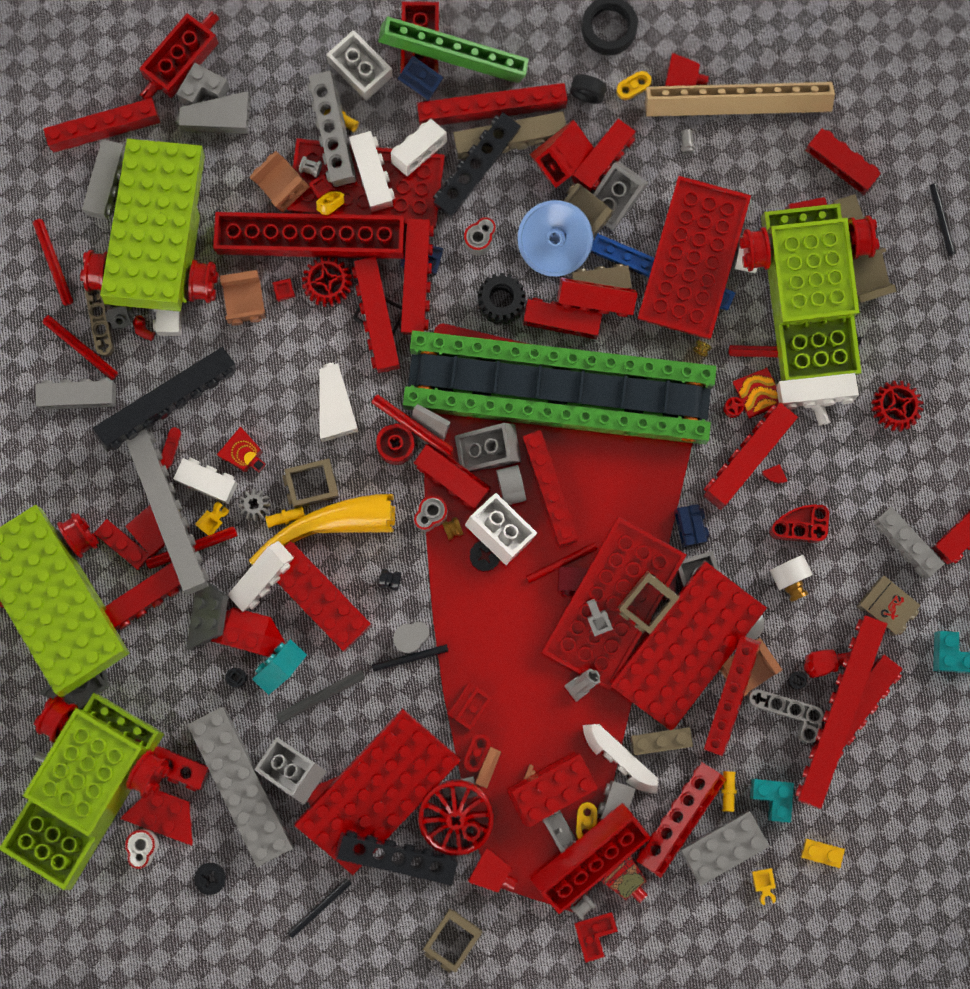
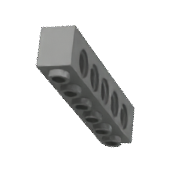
[308,70,357,187]

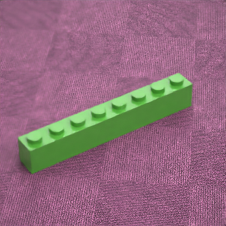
[378,16,529,84]

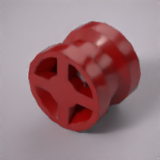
[723,397,744,418]

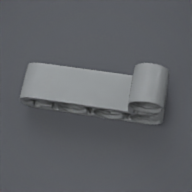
[747,690,824,743]

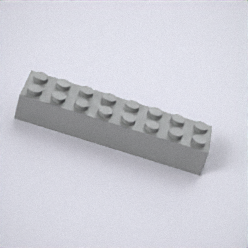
[187,707,295,867]

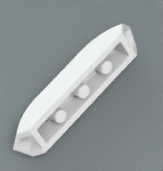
[583,724,658,793]

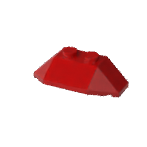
[210,607,285,657]

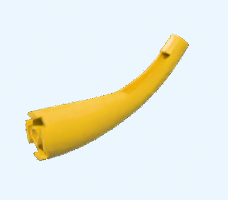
[249,494,395,565]

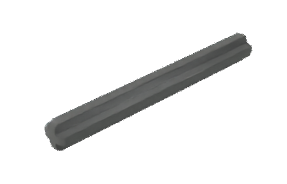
[276,670,365,723]

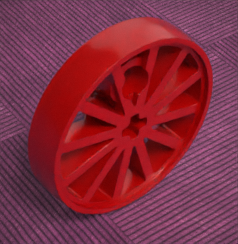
[418,779,494,856]

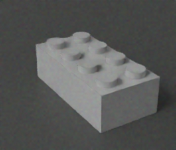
[679,811,770,886]

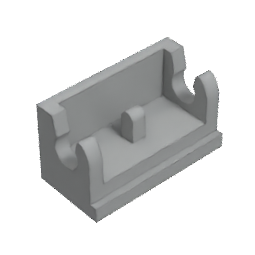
[543,810,577,853]

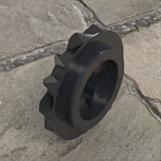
[470,541,500,571]
[194,863,226,895]

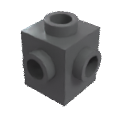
[105,305,134,329]

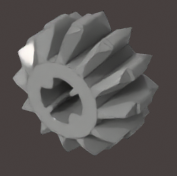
[238,489,271,522]

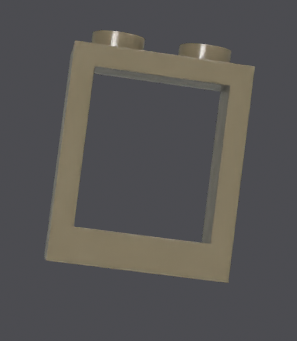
[282,458,339,508]
[618,571,680,634]
[423,908,483,973]

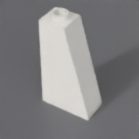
[320,363,359,442]

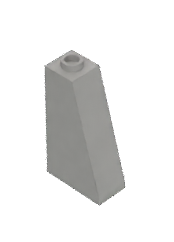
[176,92,251,134]

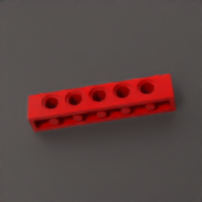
[704,636,762,756]
[636,762,727,878]

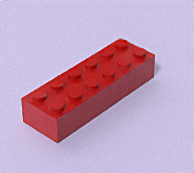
[703,403,798,511]
[277,541,373,652]
[531,803,651,914]

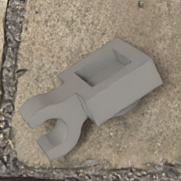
[587,599,613,636]
[442,777,478,800]

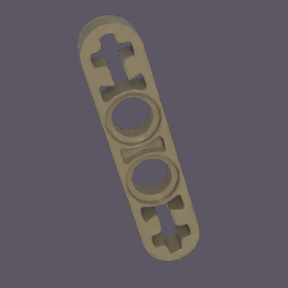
[85,289,114,357]

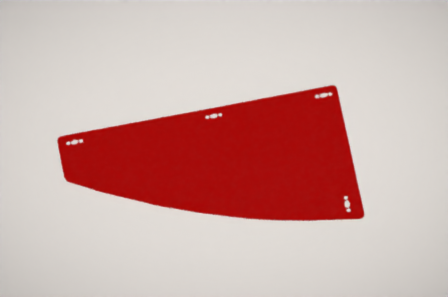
[424,323,693,912]

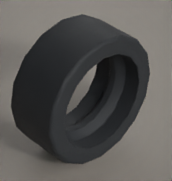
[570,74,607,104]

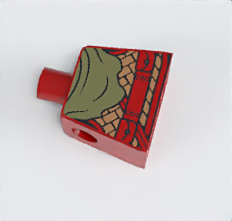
[601,856,648,903]

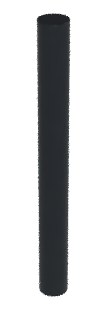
[929,183,956,256]
[372,644,449,672]
[287,878,352,938]

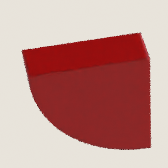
[761,464,787,484]

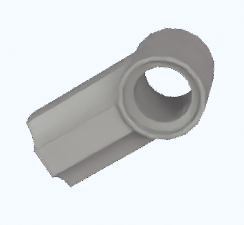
[564,668,600,702]

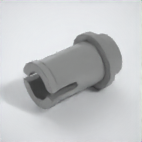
[681,129,695,155]

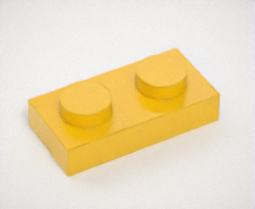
[801,838,845,868]

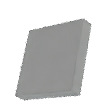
[411,404,451,444]

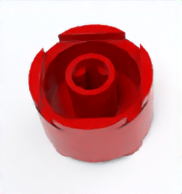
[376,423,415,465]

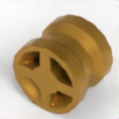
[442,517,463,540]
[784,581,809,602]

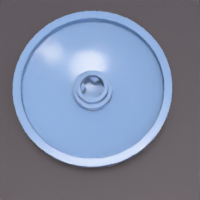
[518,200,593,277]

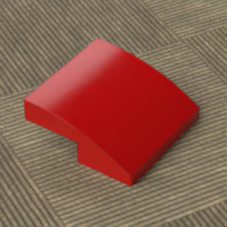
[125,505,165,557]

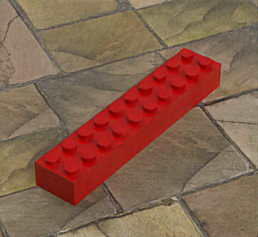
[213,212,406,259]

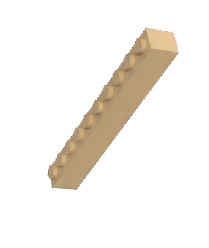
[645,82,835,117]

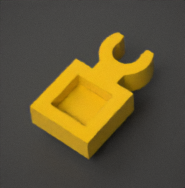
[195,501,229,535]
[751,868,776,905]

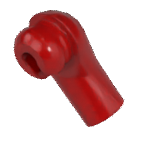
[133,315,155,341]

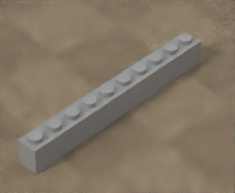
[126,429,210,595]

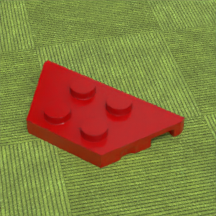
[121,790,194,846]

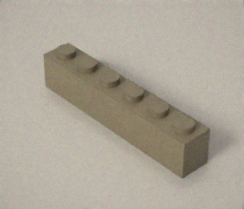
[454,111,566,160]

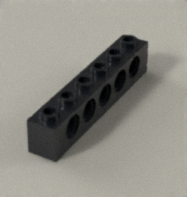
[433,113,521,218]
[335,830,458,886]

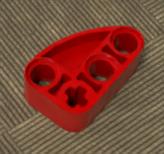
[769,504,829,543]

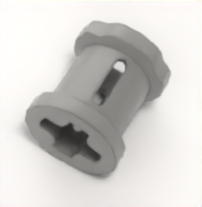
[299,156,322,178]
[570,894,596,921]

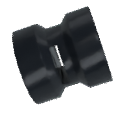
[379,569,401,591]
[225,667,247,688]

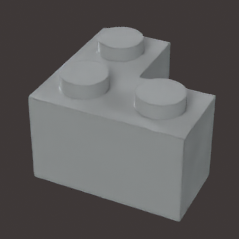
[176,63,230,106]

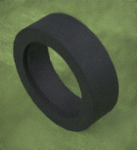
[582,0,638,55]

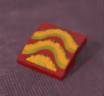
[732,368,779,418]

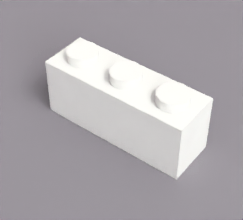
[391,119,447,176]
[173,457,238,504]

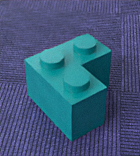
[933,631,970,673]
[252,639,307,695]
[750,779,794,823]

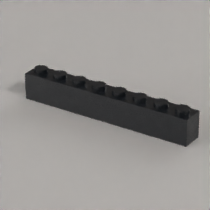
[93,346,236,452]

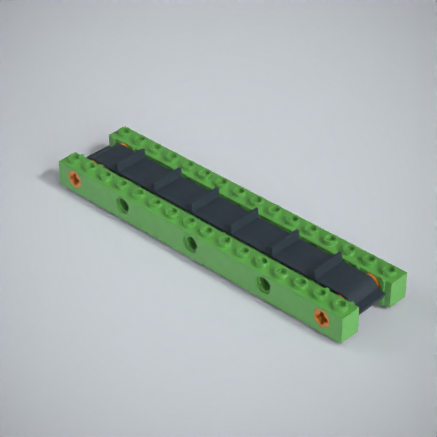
[403,330,716,445]

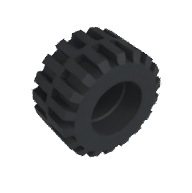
[478,273,525,325]

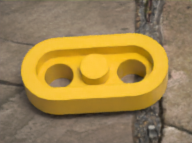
[616,71,651,100]
[316,191,344,215]
[576,802,597,839]

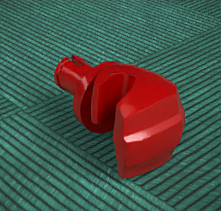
[804,649,851,678]

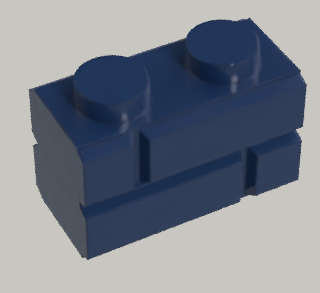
[674,504,709,548]

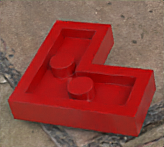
[574,911,618,963]

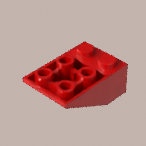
[529,119,594,188]

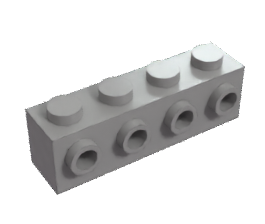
[873,506,944,579]

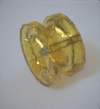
[693,340,712,357]

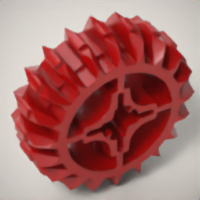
[301,256,353,307]
[871,380,923,432]

